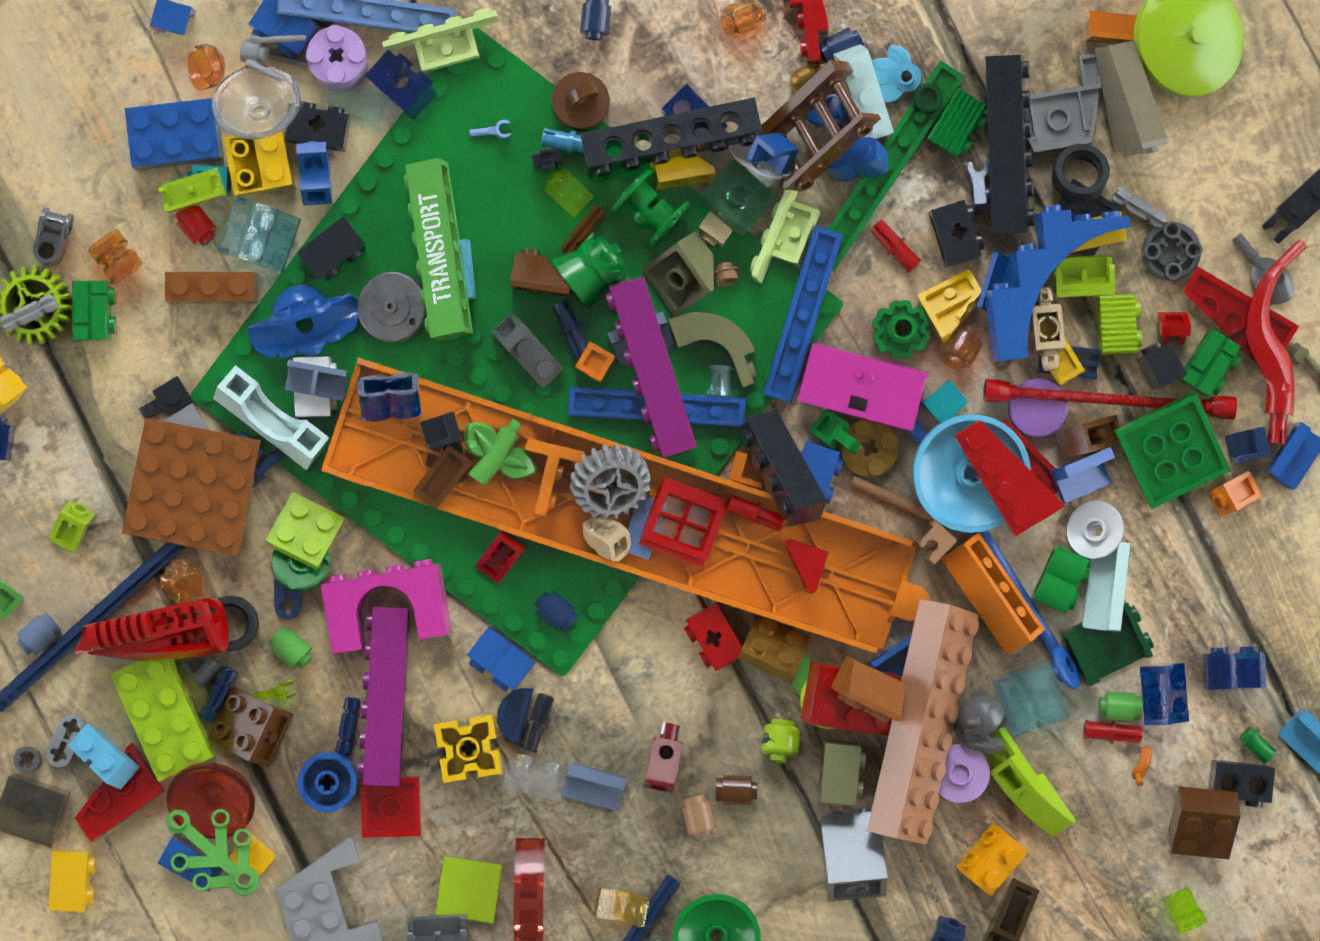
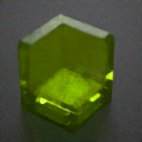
[1162,887,1208,934]

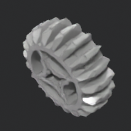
[570,443,651,520]

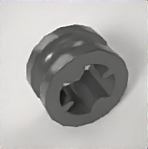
[13,746,42,773]

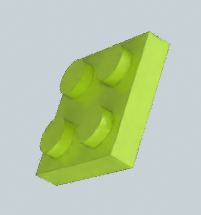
[265,491,345,570]

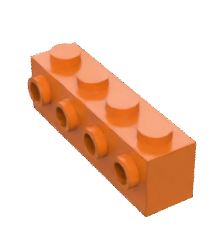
[941,532,1045,655]

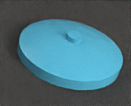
[912,414,1031,533]

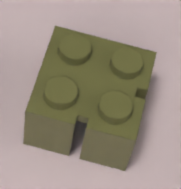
[817,739,866,806]

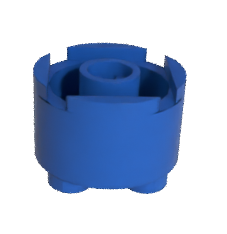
[297,750,359,813]

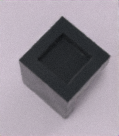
[420,411,462,450]

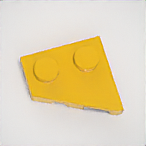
[917,269,982,343]

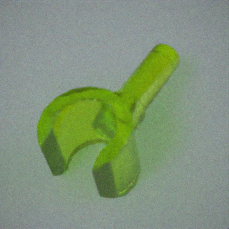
[253,680,296,701]

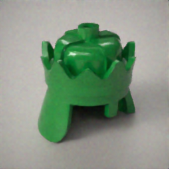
[552,232,625,308]

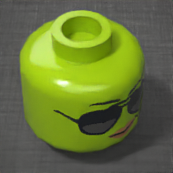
[761,719,801,764]

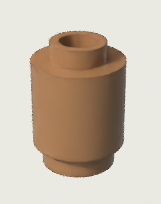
[681,793,717,839]

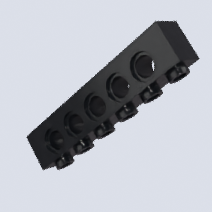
[580,97,762,177]

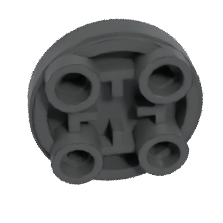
[1141,221,1203,281]

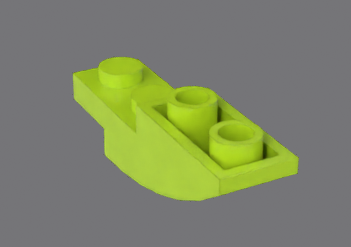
[983,727,1076,837]

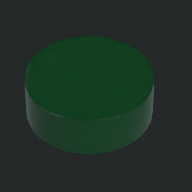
[913,82,943,113]

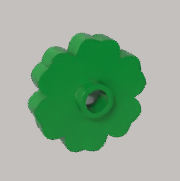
[872,300,931,359]

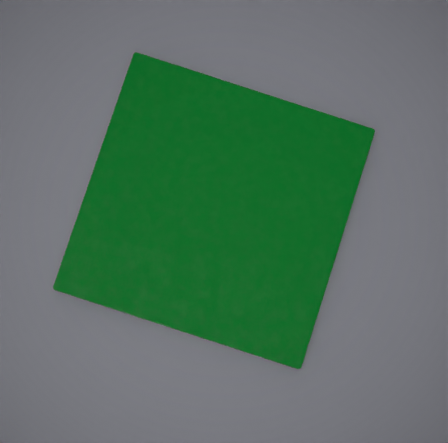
[191,28,843,676]

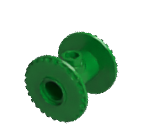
[612,167,691,246]

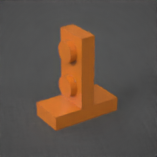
[524,438,586,516]

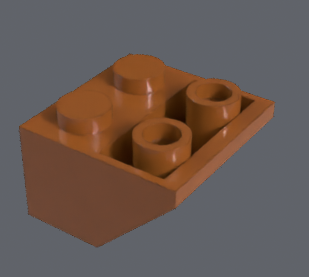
[831,655,906,722]

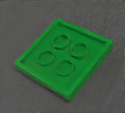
[1114,392,1231,509]

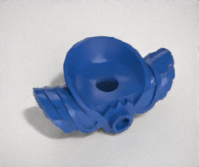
[248,285,359,358]

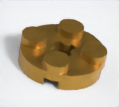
[840,419,899,477]

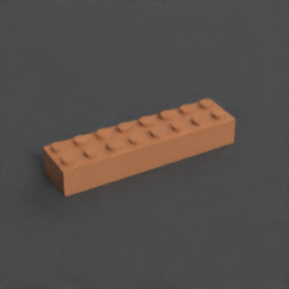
[867,599,979,845]

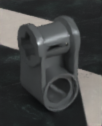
[32,207,74,267]

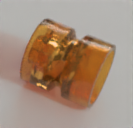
[88,229,143,285]

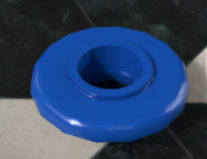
[1051,646,1081,690]

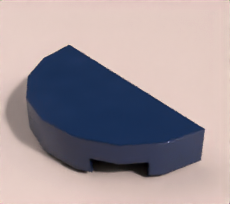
[497,688,534,746]

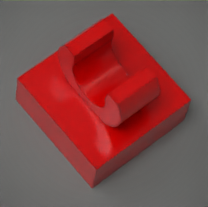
[1157,312,1191,345]

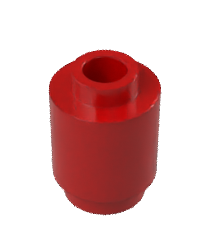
[174,205,217,246]

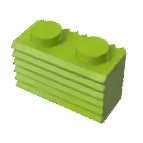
[1096,294,1143,356]

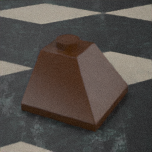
[510,248,571,298]

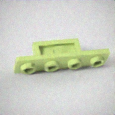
[382,8,500,73]
[750,174,821,284]

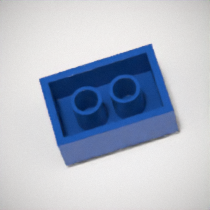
[124,98,224,171]

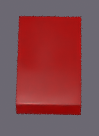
[475,530,526,584]
[782,537,829,594]

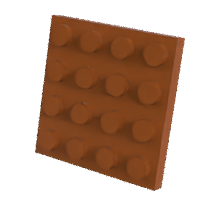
[122,418,262,556]

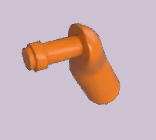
[1131,746,1152,786]

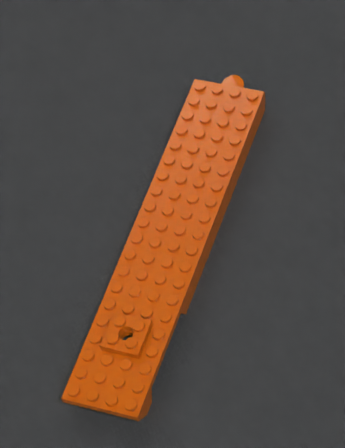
[321,358,930,655]

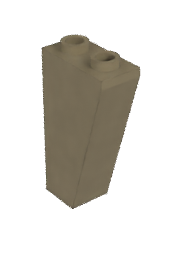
[1095,40,1168,156]

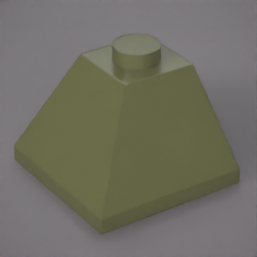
[642,230,714,317]

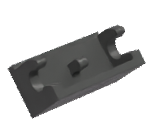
[407,914,469,941]

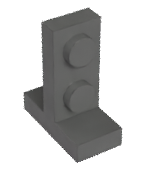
[491,312,564,388]

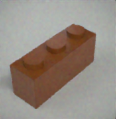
[165,272,258,304]

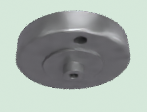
[357,272,427,343]

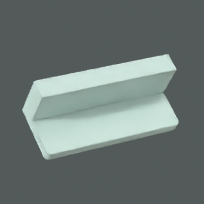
[1082,542,1130,632]

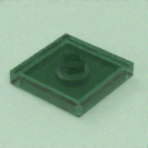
[697,159,778,238]

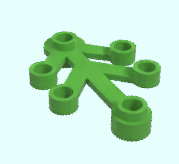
[166,809,259,896]

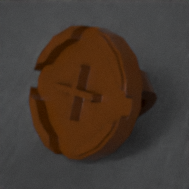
[551,72,610,131]

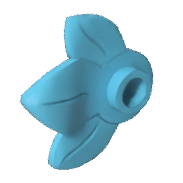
[872,45,923,103]

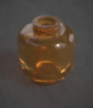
[720,0,766,40]
[939,325,982,370]

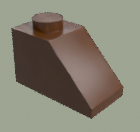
[1055,415,1120,459]

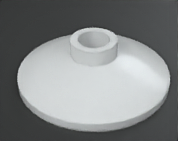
[1067,500,1124,559]

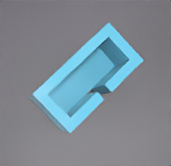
[68,723,140,789]

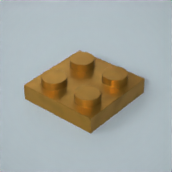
[738,614,811,684]

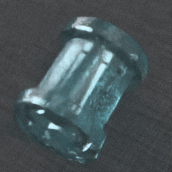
[707,365,735,397]

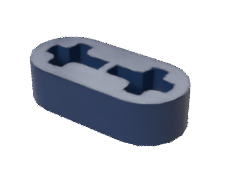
[274,577,302,620]

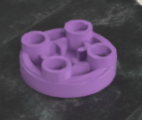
[1008,379,1068,437]

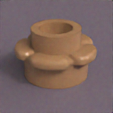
[714,262,740,286]

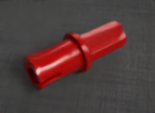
[870,220,921,273]
[726,495,785,531]
[1083,720,1143,744]

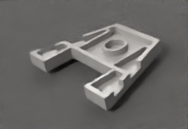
[1026,53,1101,154]
[276,836,385,941]

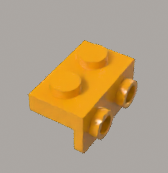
[957,823,1029,896]

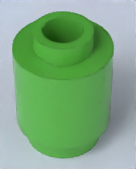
[268,627,313,670]
[1098,691,1143,722]

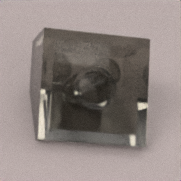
[0,773,71,848]

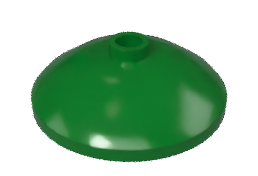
[672,893,761,941]

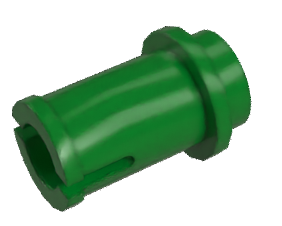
[1239,726,1277,764]

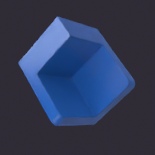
[150,0,195,35]
[746,133,799,175]

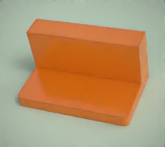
[1086,10,1137,44]

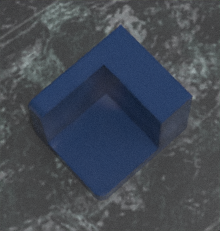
[1225,427,1271,464]

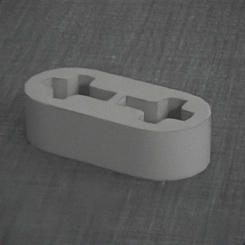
[46,713,87,767]

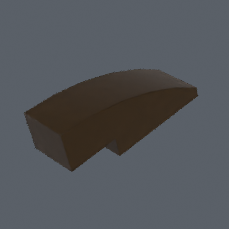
[982,878,1040,941]

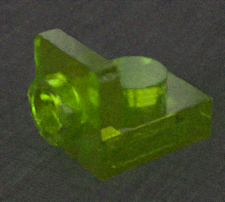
[543,169,594,218]

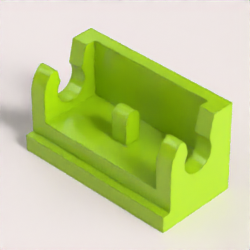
[158,167,227,213]
[1053,255,1115,297]

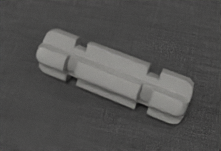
[1112,187,1167,228]
[0,294,58,332]

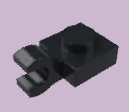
[531,147,563,173]
[139,376,194,419]

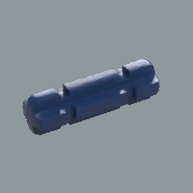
[199,667,237,723]
[335,697,361,755]

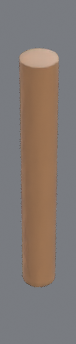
[849,475,932,521]

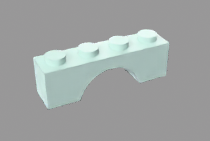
[213,366,329,470]

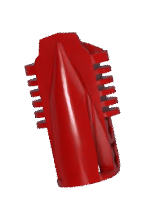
[75,597,229,661]

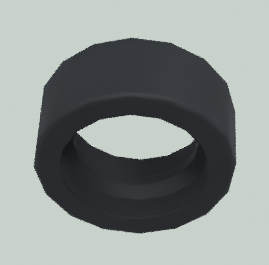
[1052,144,1110,203]
[208,595,259,652]

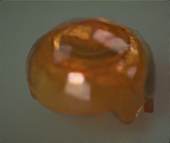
[188,44,226,90]

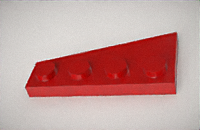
[1182,266,1299,366]
[953,420,1065,537]

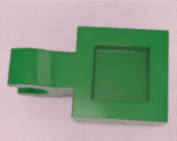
[809,408,862,455]

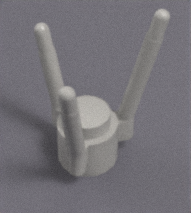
[240,35,308,82]

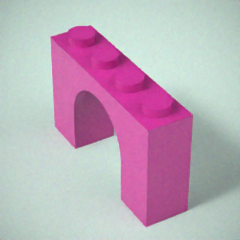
[320,559,453,654]

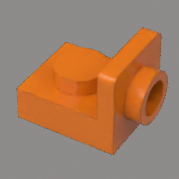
[1209,470,1262,516]

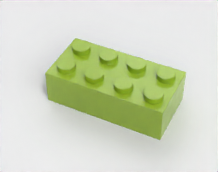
[110,659,217,782]

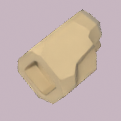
[583,516,631,562]

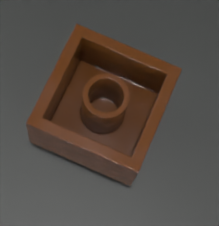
[1168,786,1241,860]

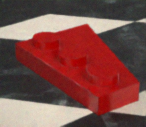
[75,742,165,842]

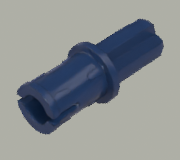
[551,299,588,358]

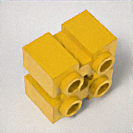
[434,713,503,783]

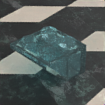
[218,196,301,274]
[993,659,1069,737]

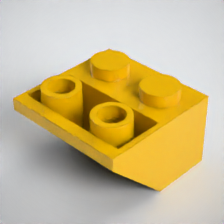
[223,126,296,196]

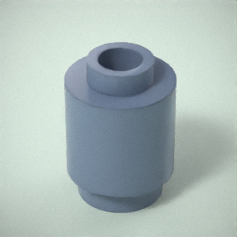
[16,612,61,655]

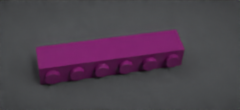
[605,276,697,458]
[358,607,410,786]

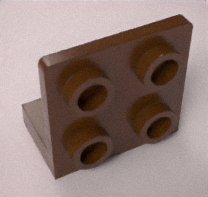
[208,686,294,767]

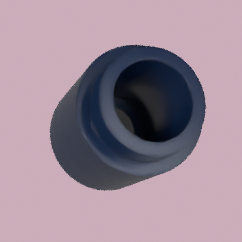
[580,0,612,41]
[819,27,864,63]
[534,590,579,633]

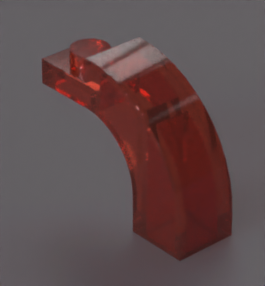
[513,838,545,941]

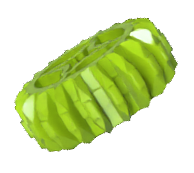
[0,265,72,345]

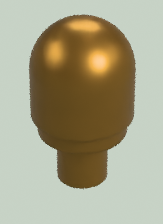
[790,61,826,91]

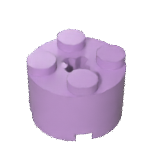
[306,25,368,91]

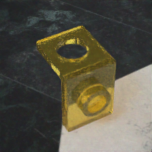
[593,888,650,928]

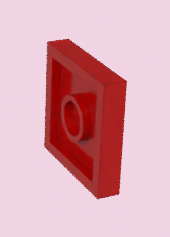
[360,776,421,838]

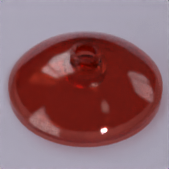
[166,763,256,839]

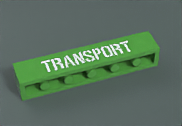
[404,158,474,342]

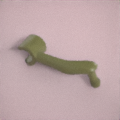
[1287,343,1320,385]

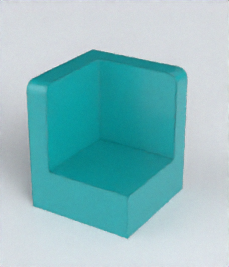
[921,380,968,423]

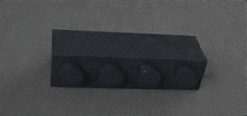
[739,410,827,527]

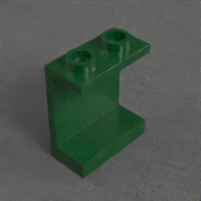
[1061,602,1154,686]

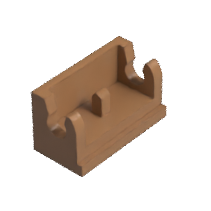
[916,520,957,564]

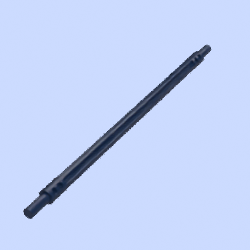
[0,448,286,713]

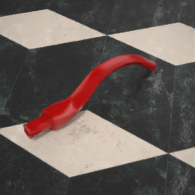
[1246,240,1307,444]

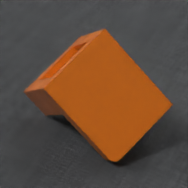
[575,342,616,383]
[728,451,764,489]

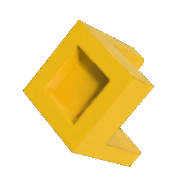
[228,833,276,876]

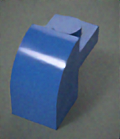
[296,141,332,206]

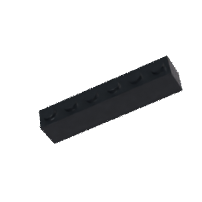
[985,55,1035,234]

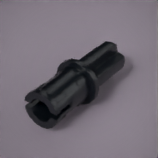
[519,693,554,753]

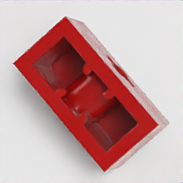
[684,602,742,671]

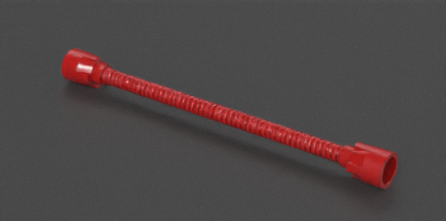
[983,379,1237,420]

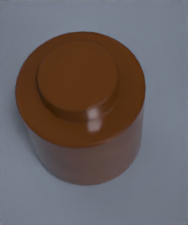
[716,775,758,805]

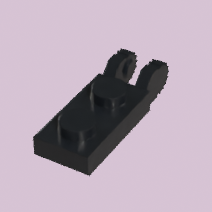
[1261,169,1320,244]

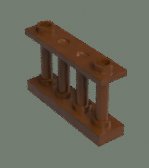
[761,60,881,192]

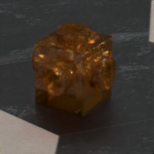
[160,559,204,603]

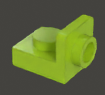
[48,501,95,553]

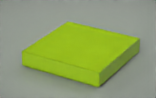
[435,856,503,924]

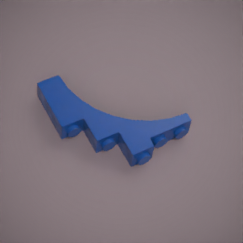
[985,205,1130,361]

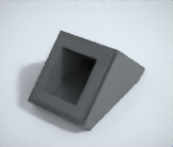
[177,655,223,688]

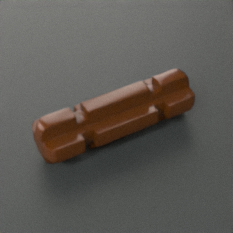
[561,205,606,254]

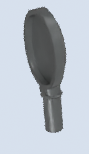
[1232,233,1294,304]

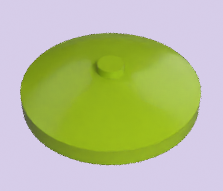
[1134,0,1244,97]

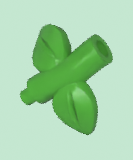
[464,419,538,486]

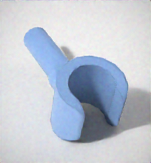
[470,120,511,139]

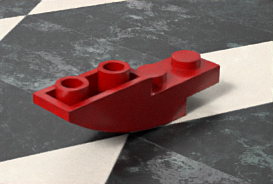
[783,0,829,65]

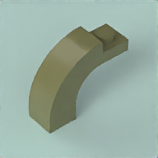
[668,312,757,388]

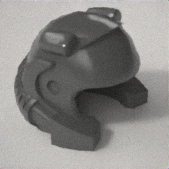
[953,690,1010,755]

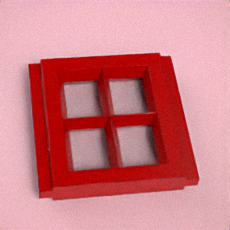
[639,477,728,567]

